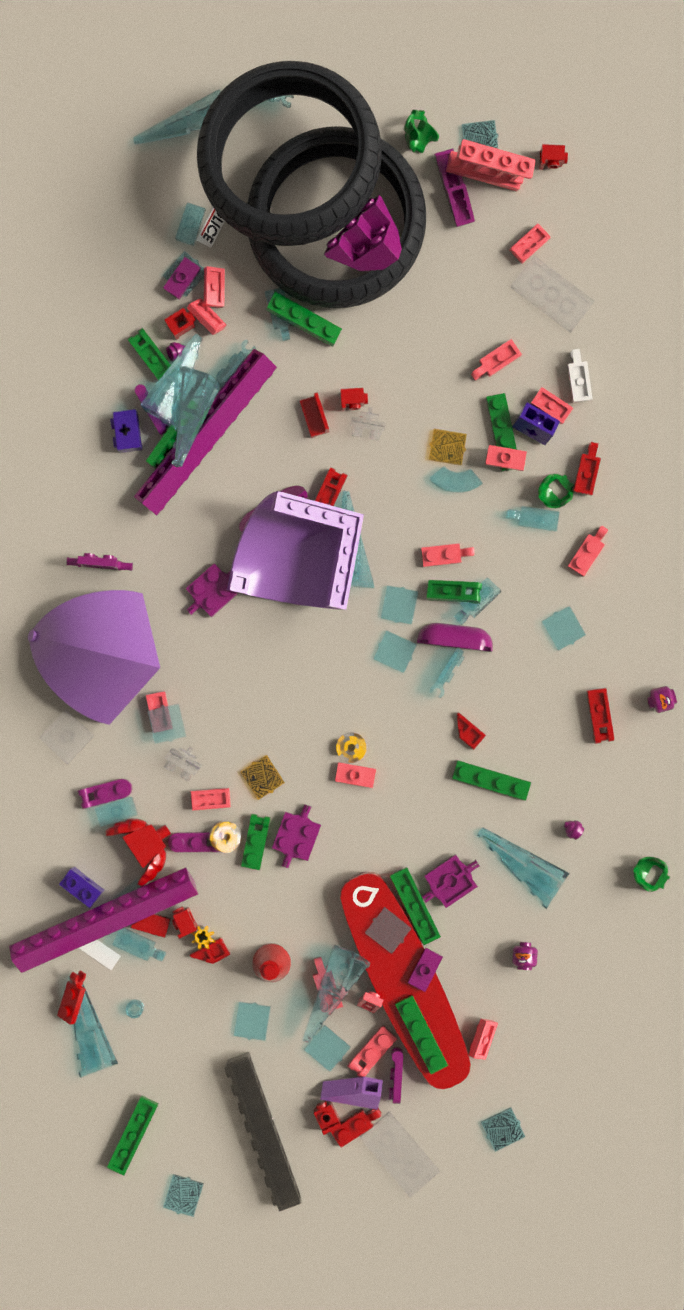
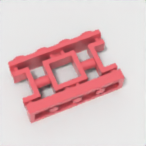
[446,139,535,191]

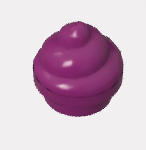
[166,342,187,361]
[564,820,584,840]

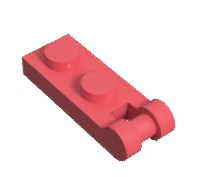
[347,1025,397,1077]

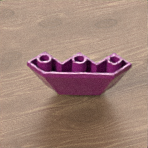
[324,195,402,271]

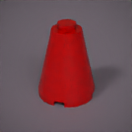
[252,943,291,982]

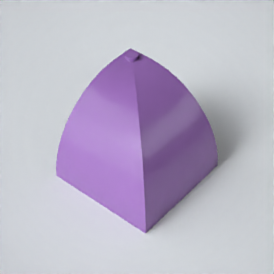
[227,491,364,610]
[28,590,160,725]

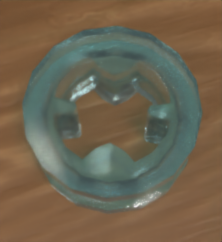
[126,999,144,1019]

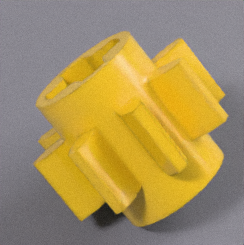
[191,926,215,949]

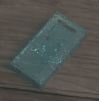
[175,202,206,246]
[95,796,138,827]

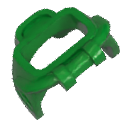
[403,109,439,153]
[538,474,574,509]
[633,856,670,892]

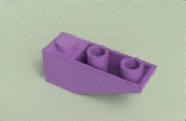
[320,1077,383,1110]

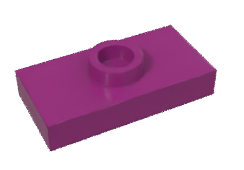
[163,257,201,300]
[408,947,443,992]

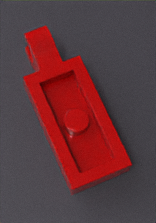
[573,442,601,496]
[57,970,86,1025]
[331,1108,382,1148]

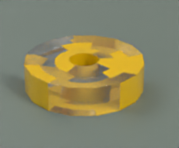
[336,732,366,763]
[210,821,241,852]

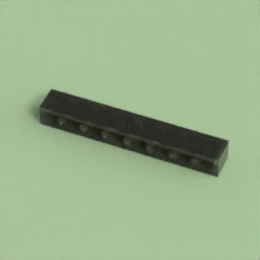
[224,1052,302,1212]

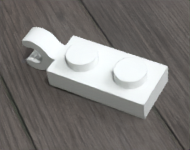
[567,349,593,403]

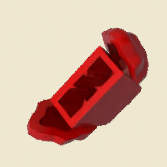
[105,818,171,887]

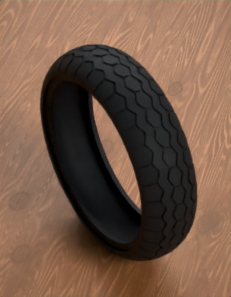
[197,61,382,246]
[247,126,426,308]

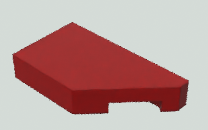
[457,712,486,750]
[131,914,171,938]
[190,937,230,964]

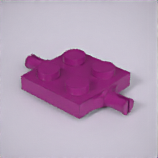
[66,553,133,571]
[186,563,239,618]
[272,804,321,868]
[422,854,480,908]

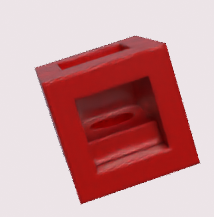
[539,144,568,170]
[164,307,196,340]
[341,388,368,412]
[172,906,197,939]
[313,1101,341,1135]

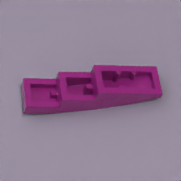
[434,148,475,227]

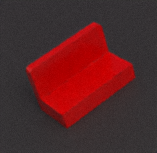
[300,392,329,438]

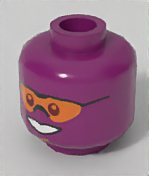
[647,686,677,713]
[512,942,538,970]

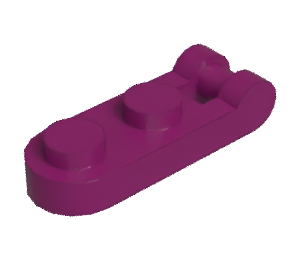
[135,384,169,435]
[77,779,133,809]
[168,832,222,852]
[389,1047,403,1104]

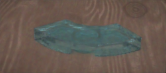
[429,466,483,493]

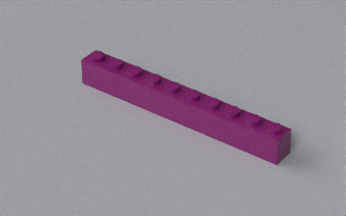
[134,349,277,515]
[9,867,198,973]

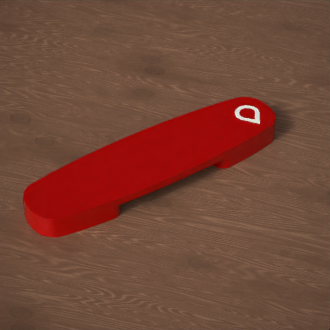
[340,872,471,1089]

